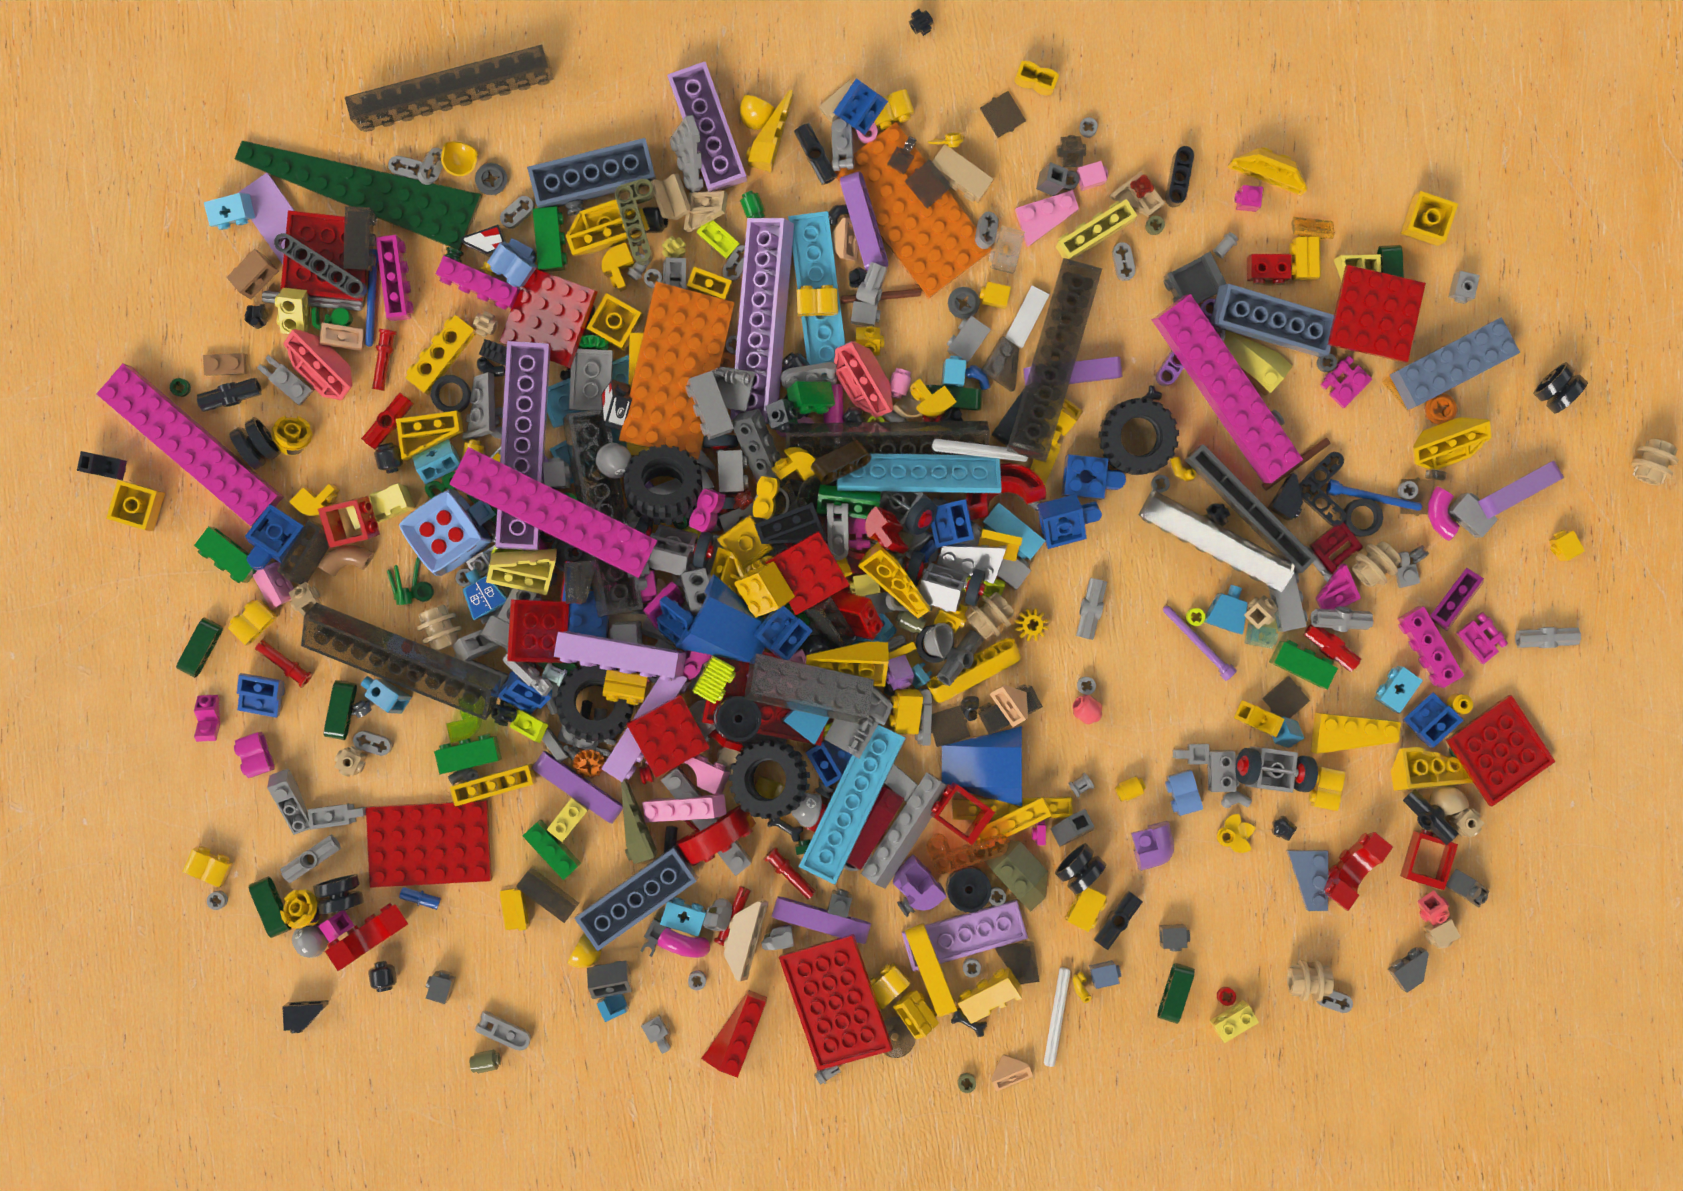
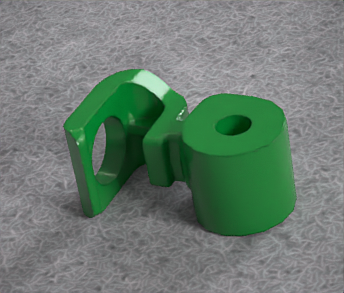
[311,307,353,331]
[425,472,458,499]

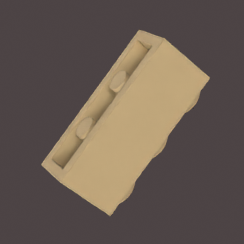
[930,144,994,203]

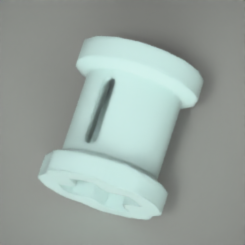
[542,663,568,686]

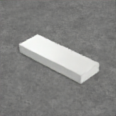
[1004,286,1050,349]

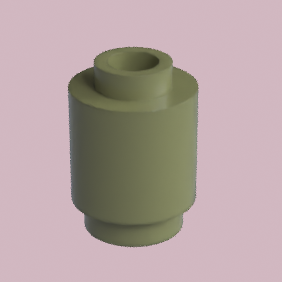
[895,611,927,634]
[469,1049,501,1074]

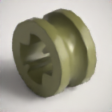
[1145,216,1165,235]
[957,1073,976,1093]

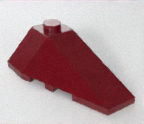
[847,787,905,870]

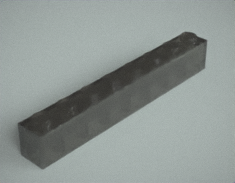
[1138,489,1296,592]

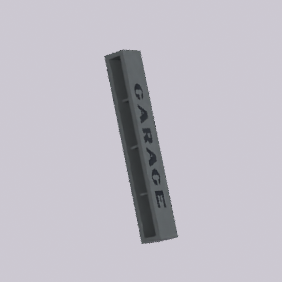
[1185,444,1317,573]

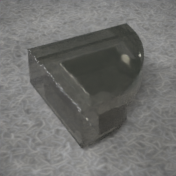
[1425,469,1447,481]

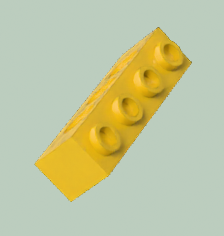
[405,315,477,395]
[450,763,537,806]

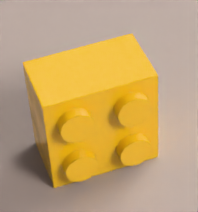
[1400,191,1458,246]
[587,293,644,351]
[106,480,165,531]
[734,561,795,618]

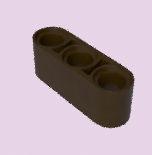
[811,440,872,484]

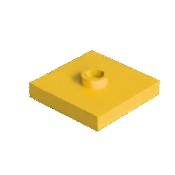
[717,515,774,570]

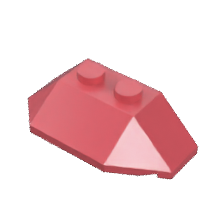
[284,329,352,400]
[834,341,893,418]

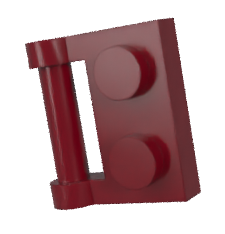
[1309,520,1363,573]

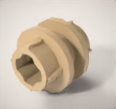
[1631,439,1679,486]
[1352,541,1402,587]
[967,592,1014,639]
[417,605,462,652]
[1287,960,1334,1001]

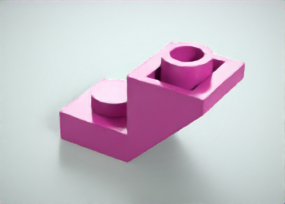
[194,695,220,742]

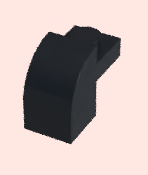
[77,451,127,480]

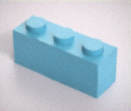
[982,503,1046,560]

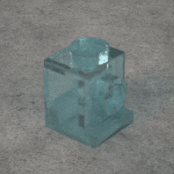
[1244,624,1278,649]

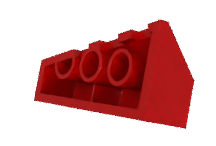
[701,990,767,1078]

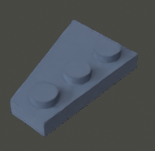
[1286,850,1328,911]

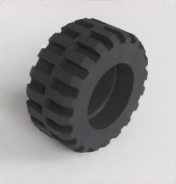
[1098,398,1179,475]
[624,445,703,525]
[556,664,634,743]
[729,741,810,819]

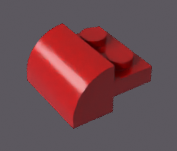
[865,507,909,554]

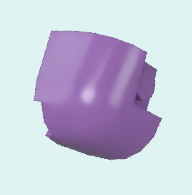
[1131,821,1174,871]
[893,854,947,911]

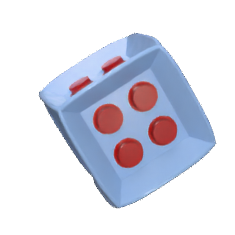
[399,489,492,576]

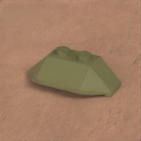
[977,840,1048,912]

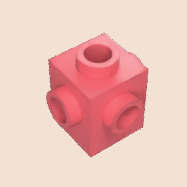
[1417,890,1450,927]

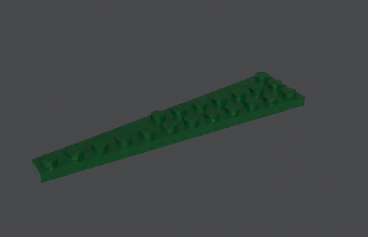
[234,141,482,251]

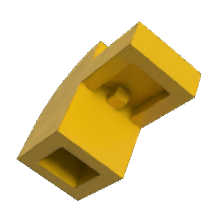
[602,242,634,292]
[910,379,957,416]
[771,447,815,482]
[289,484,340,517]
[1234,700,1285,737]

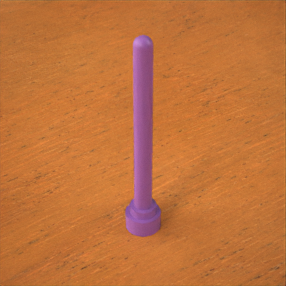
[1163,606,1237,681]

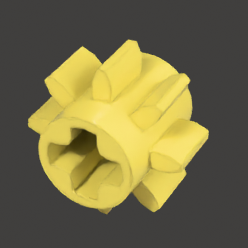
[662,236,686,258]

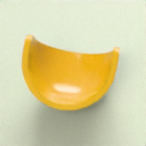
[739,95,775,130]
[441,141,478,176]
[567,933,602,968]

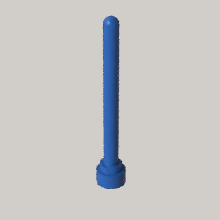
[365,249,379,347]
[1326,479,1422,511]

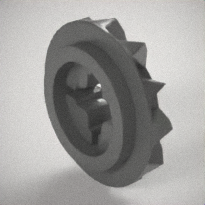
[475,163,507,196]
[948,287,980,319]

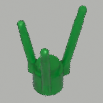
[387,557,420,605]

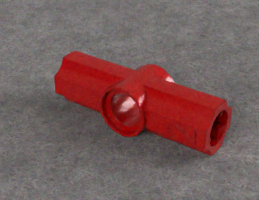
[361,392,414,450]
[1303,624,1362,672]

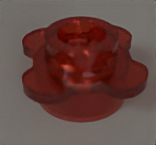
[1130,174,1154,199]
[733,489,753,510]

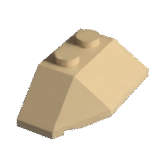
[724,900,769,981]

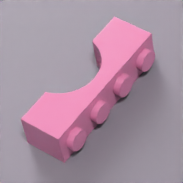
[645,754,731,794]
[643,794,727,822]

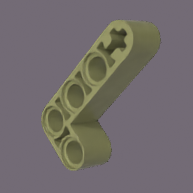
[615,179,655,265]

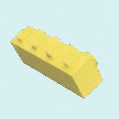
[1056,199,1137,264]

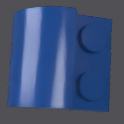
[833,78,888,135]
[931,499,975,548]
[656,596,694,652]
[753,606,813,662]
[496,671,552,714]
[237,673,285,718]
[1403,692,1464,748]
[805,740,852,787]

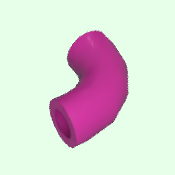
[1428,486,1460,541]
[658,928,710,958]

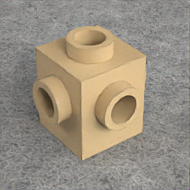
[289,582,323,619]
[1244,595,1278,629]
[334,746,367,777]
[1449,808,1485,838]

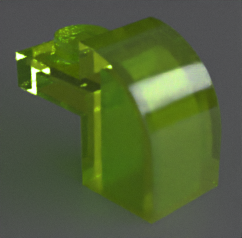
[446,697,482,743]

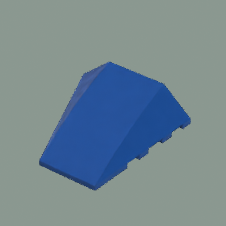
[676,574,765,664]
[942,726,1022,806]

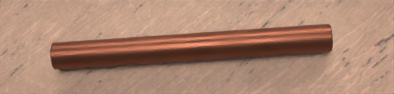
[840,288,921,304]
[1262,438,1331,491]

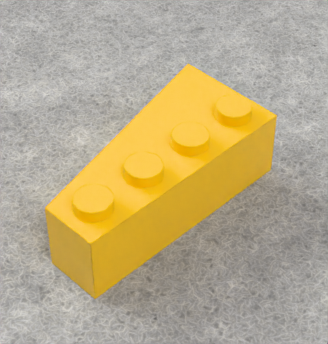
[1311,712,1401,754]

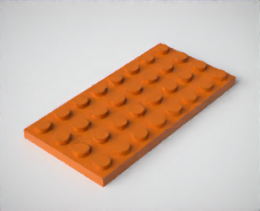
[835,122,992,299]
[619,281,734,460]

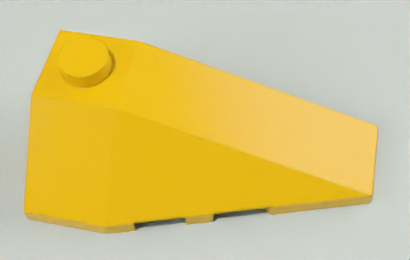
[745,90,793,173]
[858,542,931,618]
[805,641,889,686]
[1391,747,1473,791]

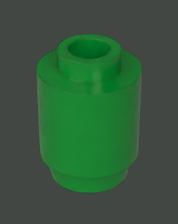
[740,191,765,218]

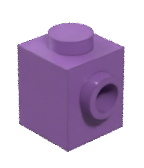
[886,655,914,690]

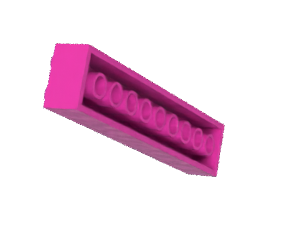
[1151,294,1303,483]
[96,363,284,526]
[450,447,658,578]

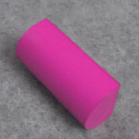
[823,384,844,426]

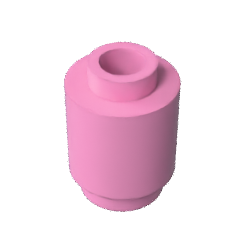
[890,368,912,399]

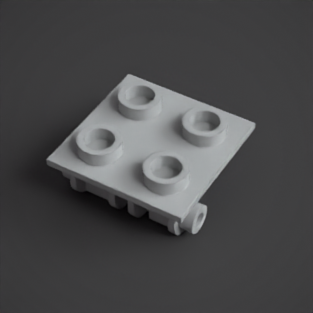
[712,367,755,412]
[824,706,879,759]

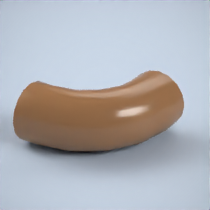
[318,545,374,576]

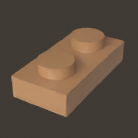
[203,353,247,376]

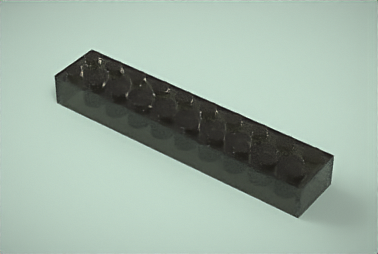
[345,45,554,132]
[1007,258,1102,462]
[562,410,643,618]
[786,421,990,460]
[301,602,502,720]

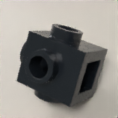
[765,399,798,433]

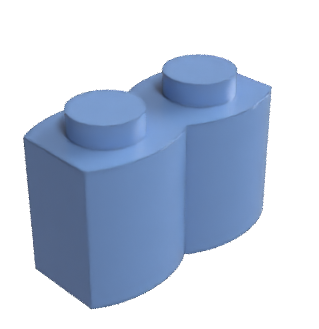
[487,242,537,287]
[1165,770,1203,816]

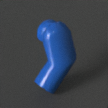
[965,365,991,390]

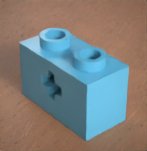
[204,193,255,230]
[941,356,966,387]
[413,439,460,484]
[1375,666,1423,713]
[660,897,707,936]

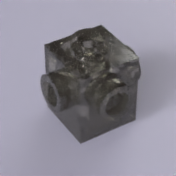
[1056,135,1086,167]

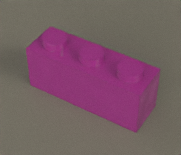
[1430,567,1484,631]

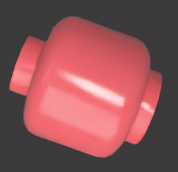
[1072,695,1102,724]

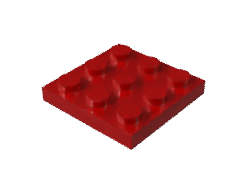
[765,531,850,615]
[507,599,569,663]
[627,694,710,778]

